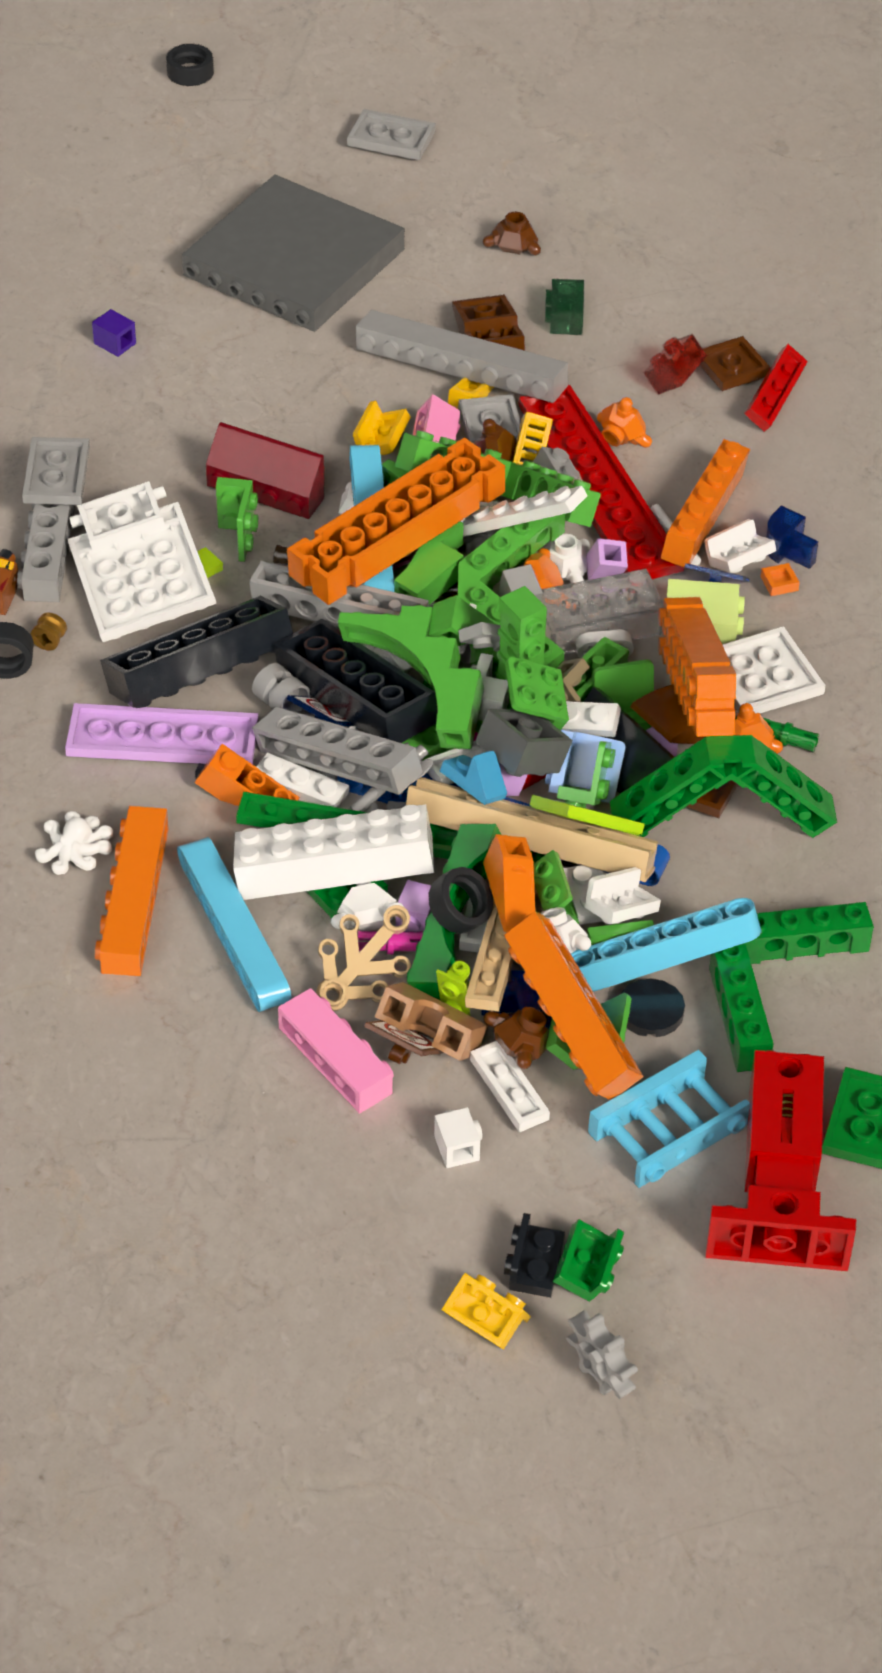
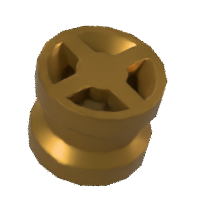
[30,612,67,651]

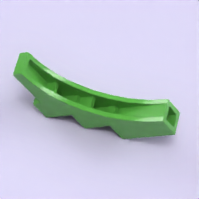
[382,459,464,605]
[338,605,484,749]

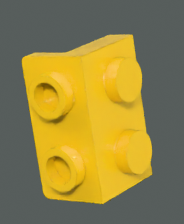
[353,401,411,455]

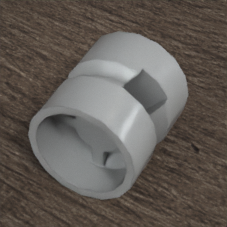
[252,663,310,713]

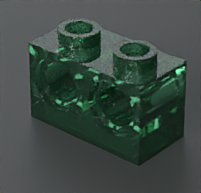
[545,279,584,335]

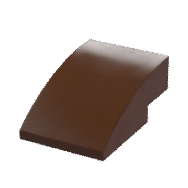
[452,294,525,351]
[630,684,739,744]

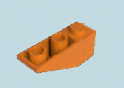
[194,744,300,806]
[483,834,535,932]

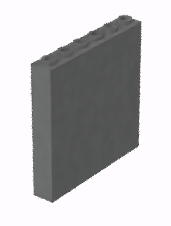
[182,174,405,332]

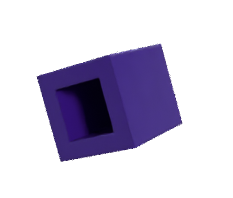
[92,309,136,357]

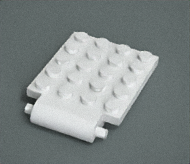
[67,481,216,642]

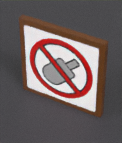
[364,1020,444,1065]

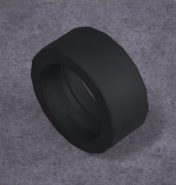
[166,43,214,86]
[0,622,34,679]
[429,867,493,934]

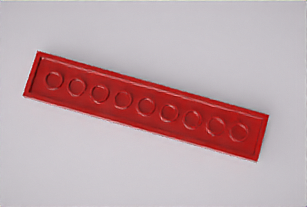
[518,385,684,585]

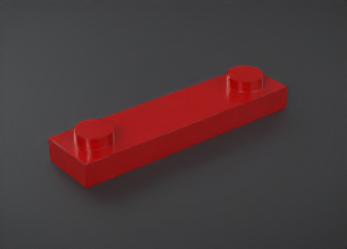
[744,344,808,432]

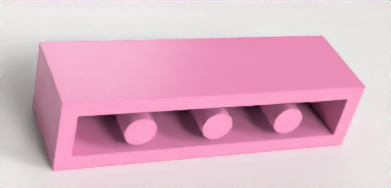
[413,394,460,456]
[278,988,394,1114]

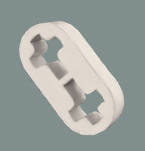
[575,630,634,658]

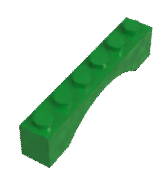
[407,824,502,1000]

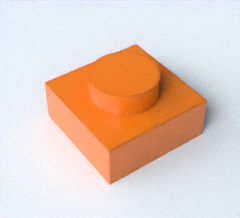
[760,563,800,596]

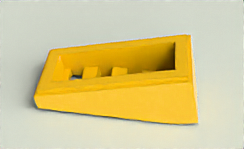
[448,377,494,410]
[513,412,553,465]

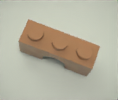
[375,982,488,1061]

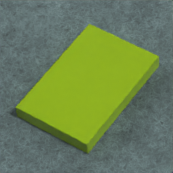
[530,794,645,836]

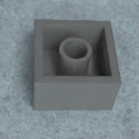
[475,709,573,777]

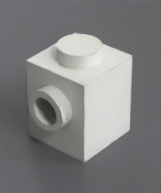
[434,1107,482,1168]

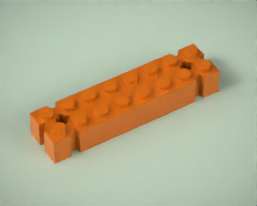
[287,437,505,605]
[658,597,736,737]

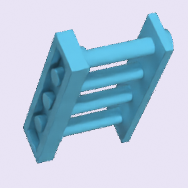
[588,1049,750,1188]

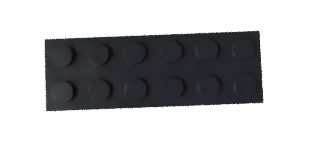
[100,596,293,708]
[274,619,438,743]

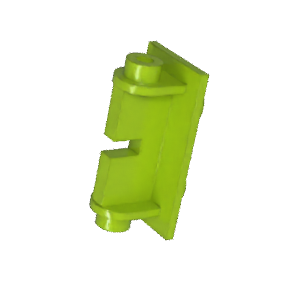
[436,961,471,1016]

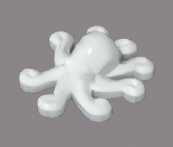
[35,811,113,875]

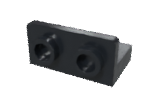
[504,1213,565,1298]

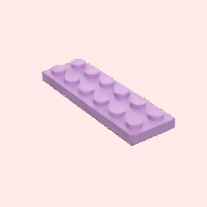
[65,703,259,765]

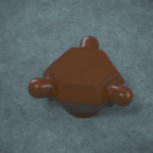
[483,211,541,256]
[474,418,517,461]
[484,1007,550,1069]

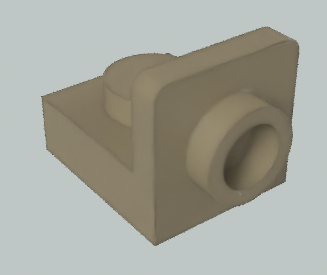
[557,658,589,702]

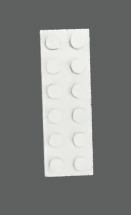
[233,804,434,900]

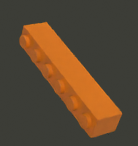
[660,439,750,569]
[95,806,169,976]
[504,911,644,1100]

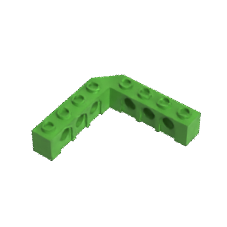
[395,430,601,527]
[458,514,565,668]
[402,586,547,761]

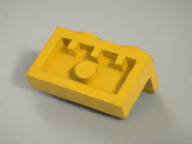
[441,1273,531,1350]

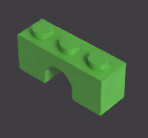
[428,595,499,677]

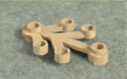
[316,905,411,1011]

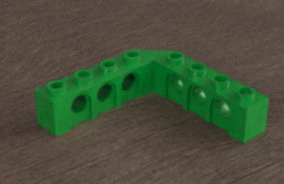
[610,735,837,838]
[709,902,874,1072]

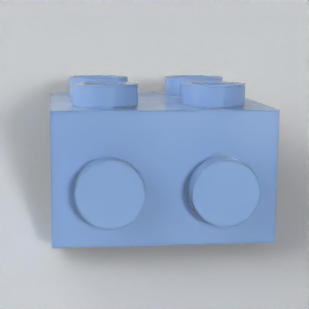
[545,729,626,803]

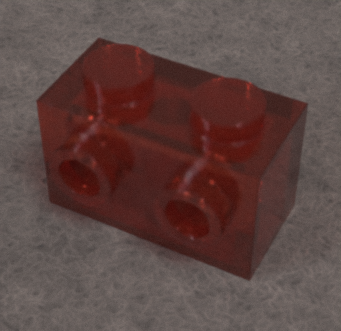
[643,333,707,395]

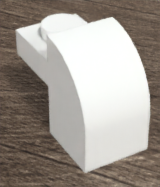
[471,653,509,721]

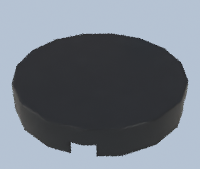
[621,978,685,1037]

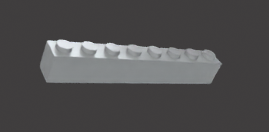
[356,310,568,403]

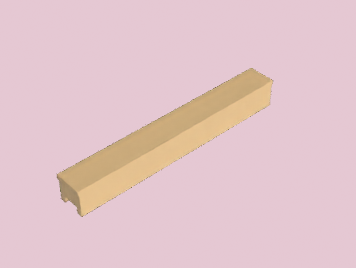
[406,777,658,882]

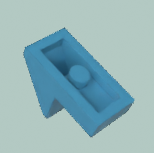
[440,751,507,805]

